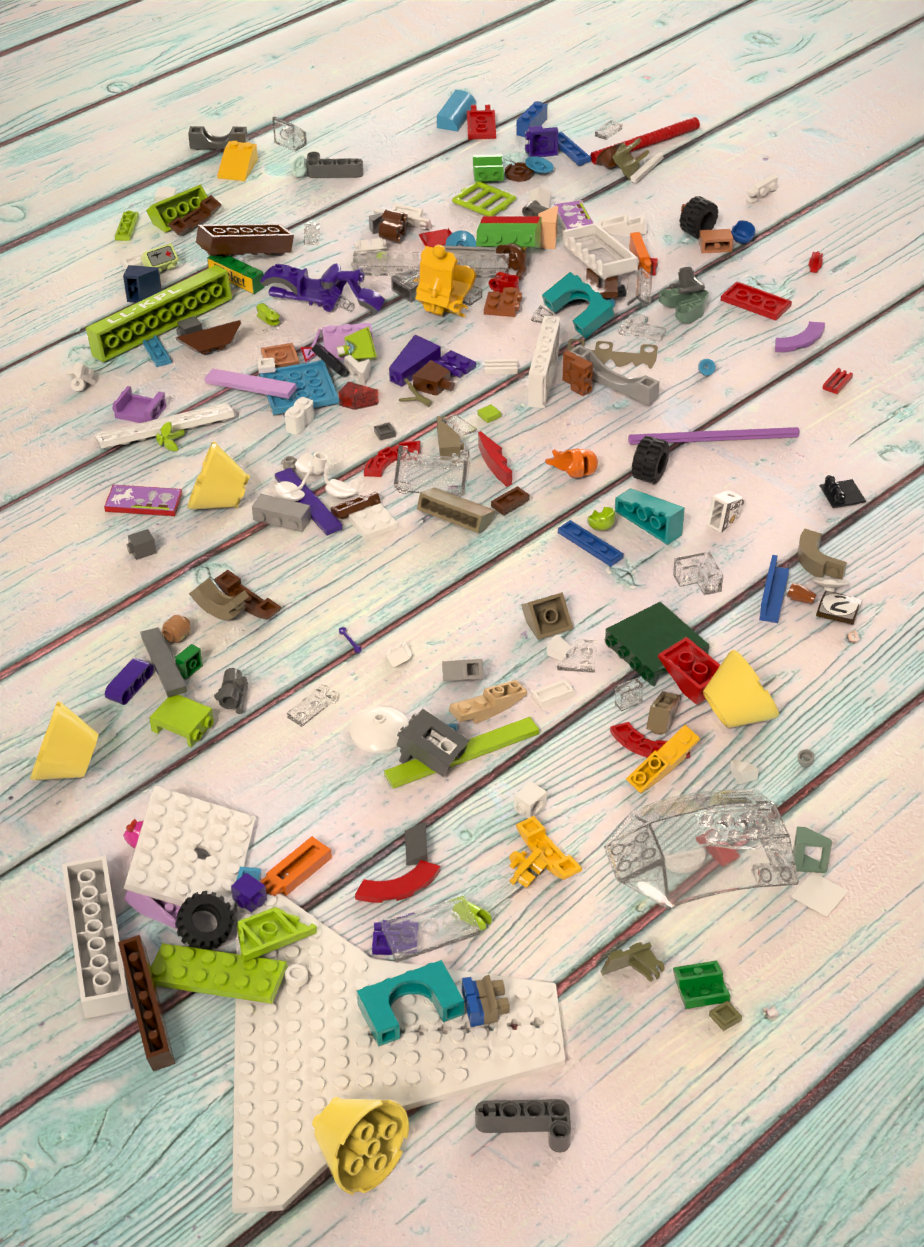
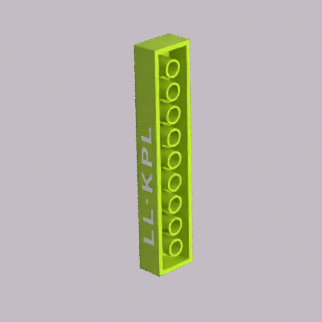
[86,265,232,362]

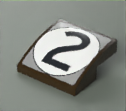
[816,590,862,625]

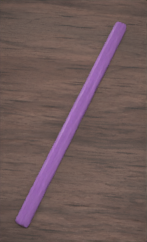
[628,427,800,445]

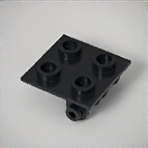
[819,475,866,508]

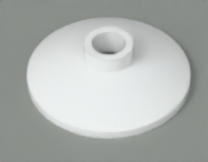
[811,577,849,592]

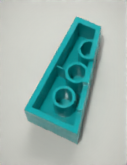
[615,488,685,545]

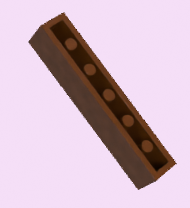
[118,935,176,1072]

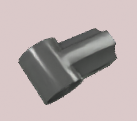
[522,200,549,216]

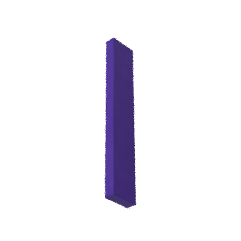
[275,468,342,536]

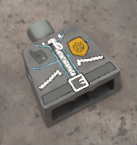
[391,270,420,302]

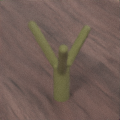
[399,378,432,407]

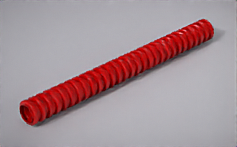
[590,117,700,165]

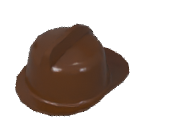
[596,143,621,169]

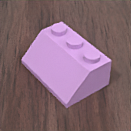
[322,323,373,361]

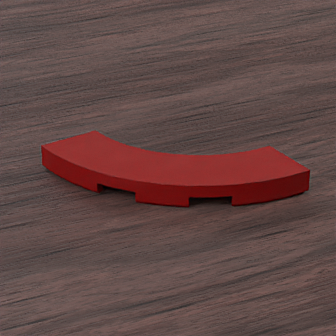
[364,441,421,477]
[610,722,690,759]
[355,860,441,903]

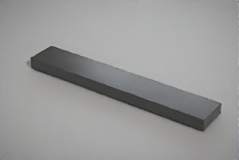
[140,627,187,697]

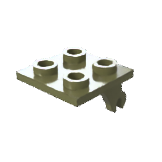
[612,138,650,180]
[600,942,665,982]

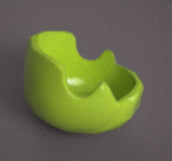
[587,507,615,531]

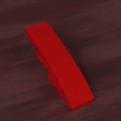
[478,431,512,487]

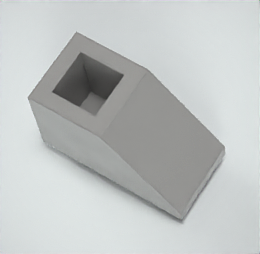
[442,659,483,681]

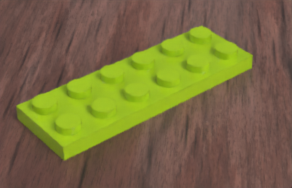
[151,943,288,1004]

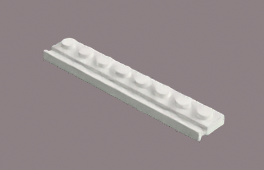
[95,403,234,449]

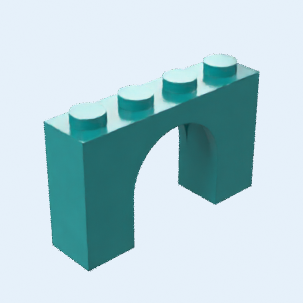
[542,272,614,339]
[357,960,464,1047]

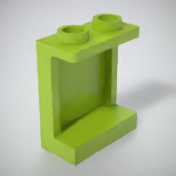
[149,695,214,747]

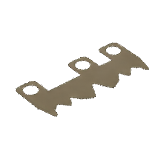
[567,339,658,369]

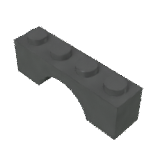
[188,126,248,150]

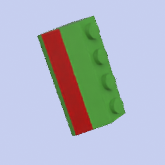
[476,216,542,248]

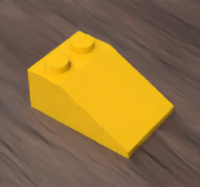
[217,141,258,181]

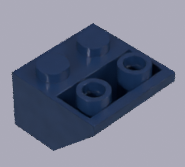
[123,265,162,303]

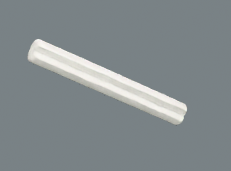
[630,152,664,183]

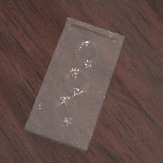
[380,895,480,963]

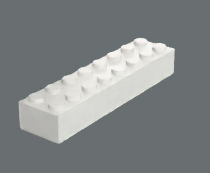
[62,855,131,1019]

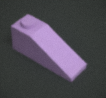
[124,890,181,929]

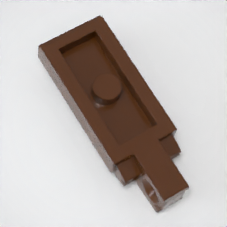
[330,492,381,519]

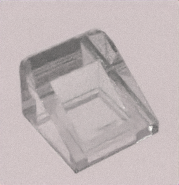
[530,305,553,323]

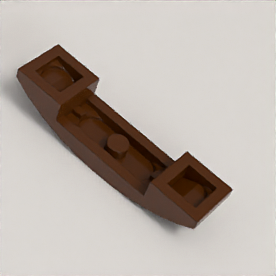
[168,195,222,235]
[214,570,281,619]

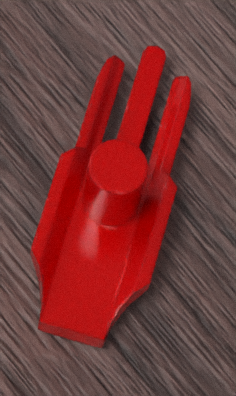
[808,251,823,273]

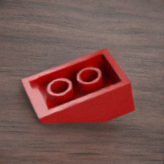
[658,637,720,705]

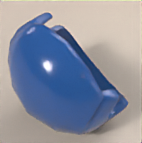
[731,220,755,244]

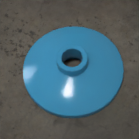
[525,157,554,174]
[446,230,476,247]

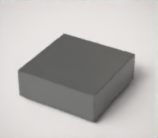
[374,422,396,441]

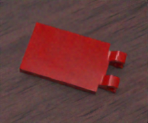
[467,104,496,139]

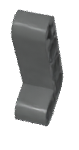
[306,151,364,178]
[475,1099,571,1153]

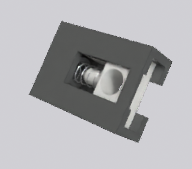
[396,709,470,777]

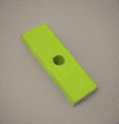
[115,210,139,241]

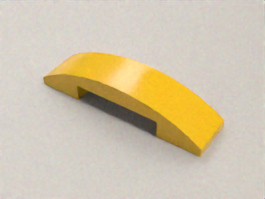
[516,816,582,880]

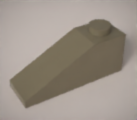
[437,416,464,462]
[646,691,682,735]

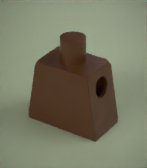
[413,360,455,396]

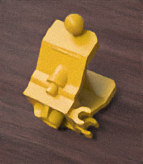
[415,245,476,317]

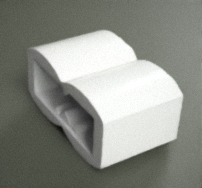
[285,397,314,435]

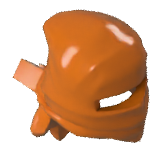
[545,448,598,478]

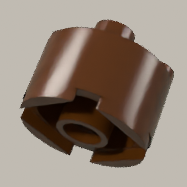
[379,209,408,243]

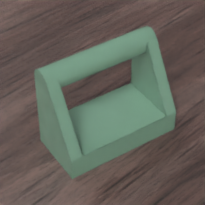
[792,826,832,873]

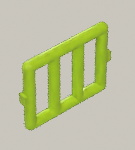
[452,181,516,216]

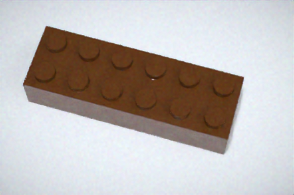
[196,223,294,256]

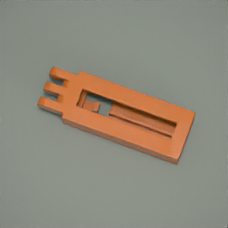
[629,232,651,278]
[260,836,332,896]

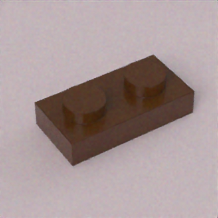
[491,486,530,515]

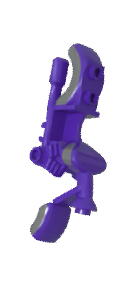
[260,263,385,313]

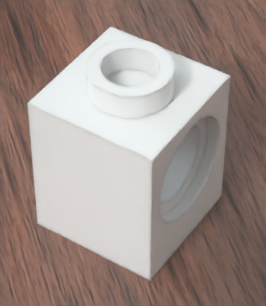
[514,782,547,818]

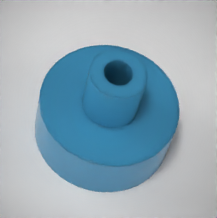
[698,359,716,375]

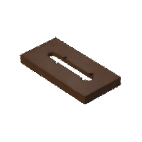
[586,268,618,298]

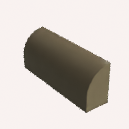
[417,487,495,533]

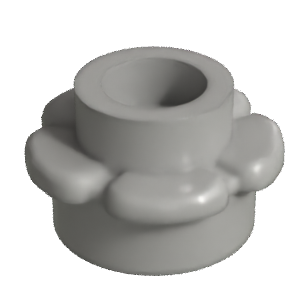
[281,456,297,471]

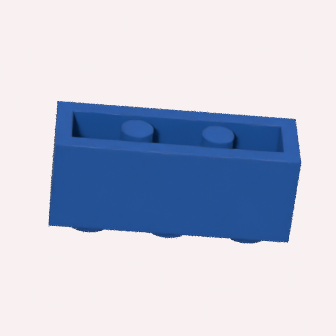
[516,101,548,137]

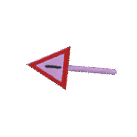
[301,329,321,363]

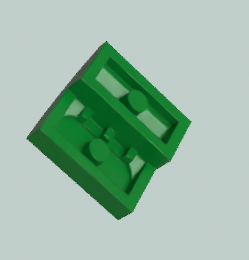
[673,960,730,1009]

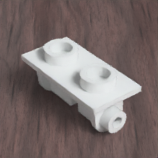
[355,238,387,256]

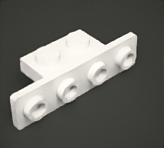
[373,203,432,230]

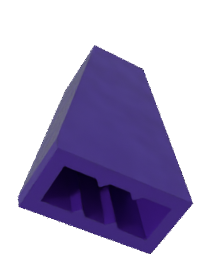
[389,335,441,387]

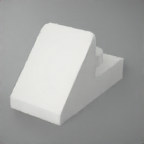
[344,355,371,387]

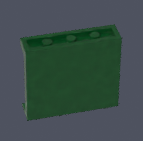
[605,602,709,687]

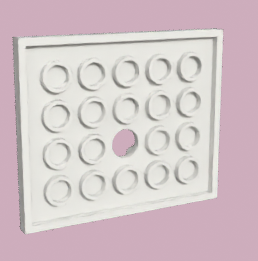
[123,785,256,916]

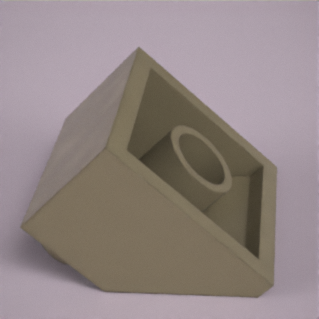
[521,592,574,640]

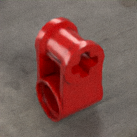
[488,271,519,293]

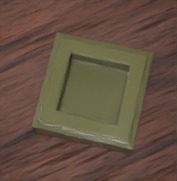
[709,1000,742,1031]

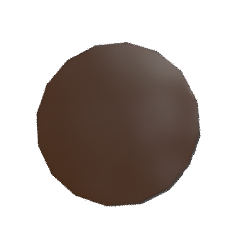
[505,162,534,182]

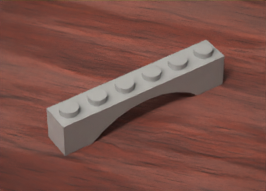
[570,345,660,406]

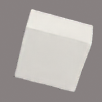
[154,187,177,203]

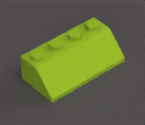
[146,184,208,233]

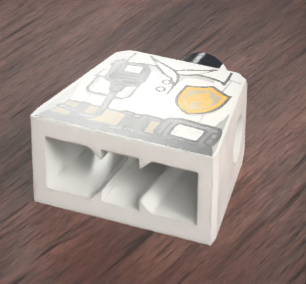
[707,491,744,533]

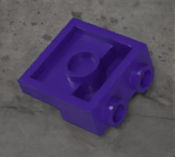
[525,126,558,157]

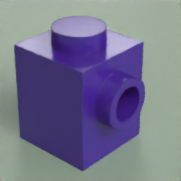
[231,873,267,913]

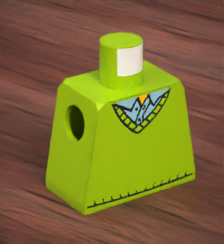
[336,327,377,361]

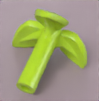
[156,422,185,451]

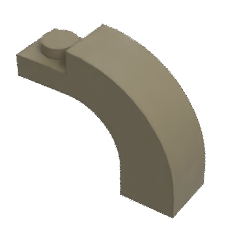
[798,528,847,580]
[189,578,249,620]

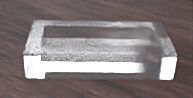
[595,120,623,140]

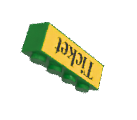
[207,254,265,294]

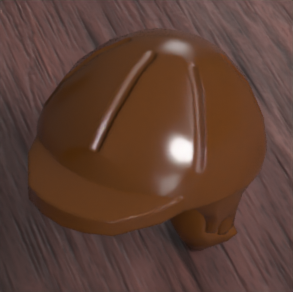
[496,243,527,281]

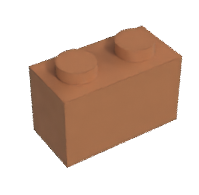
[699,229,733,253]

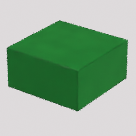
[175,644,203,680]

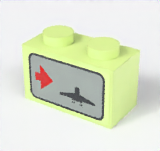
[141,243,179,273]

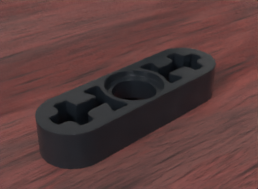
[311,343,349,377]

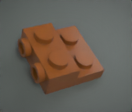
[484,287,522,317]
[562,350,593,396]

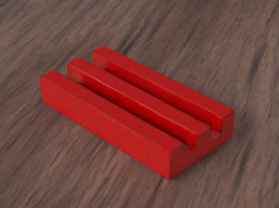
[822,368,853,394]

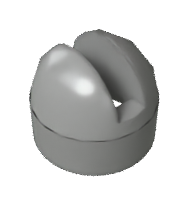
[798,749,814,768]

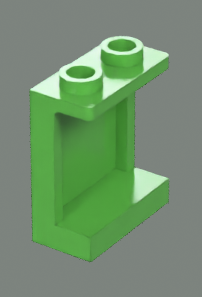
[473,154,504,181]

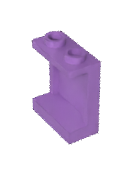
[112,386,166,423]

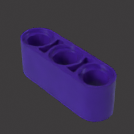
[105,658,154,705]

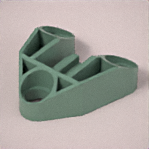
[659,287,709,323]

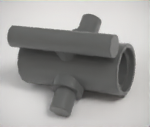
[214,668,248,714]

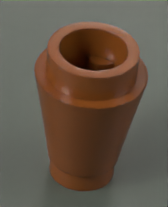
[787,582,817,604]

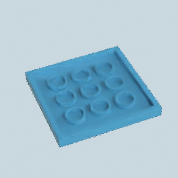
[259,360,339,415]

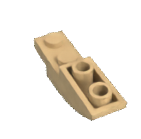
[449,680,527,724]

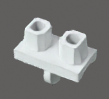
[66,362,96,392]

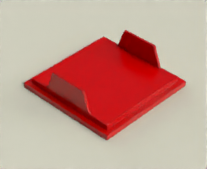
[419,228,452,248]

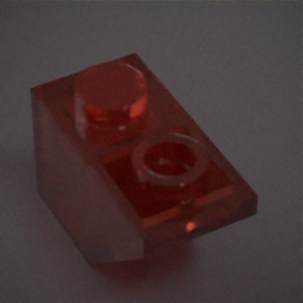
[339,381,379,410]

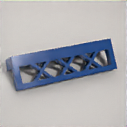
[759,555,789,623]

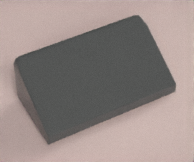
[405,822,428,865]

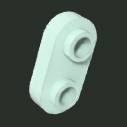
[292,155,307,177]

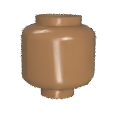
[162,615,191,643]

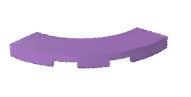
[775,321,825,352]

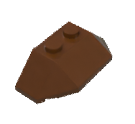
[175,320,241,354]

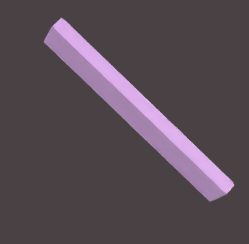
[204,368,297,399]

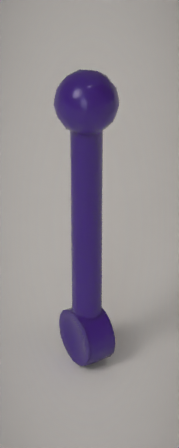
[339,627,362,653]

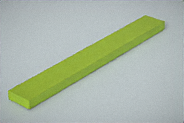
[384,717,539,789]

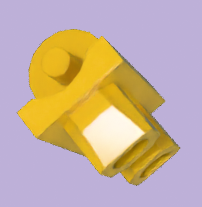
[509,847,547,888]

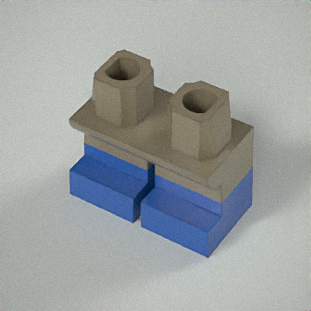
[462,975,510,1027]

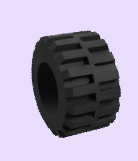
[679,196,719,238]
[632,436,669,484]
[175,891,234,950]

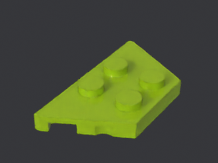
[237,907,317,962]

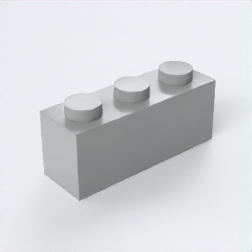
[252,494,311,532]

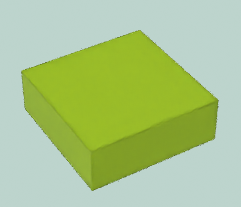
[477,404,501,423]

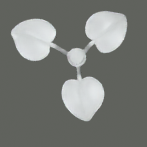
[275,452,357,501]

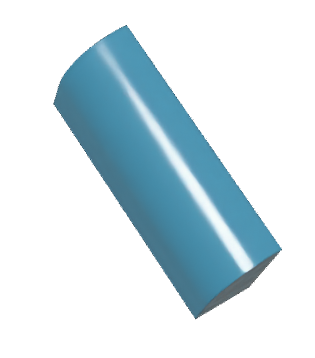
[437,89,476,132]

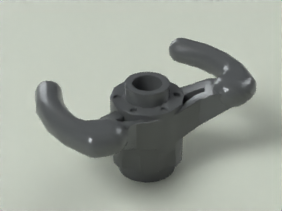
[669,267,705,294]

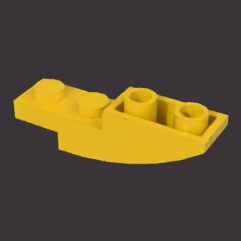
[626,725,700,794]

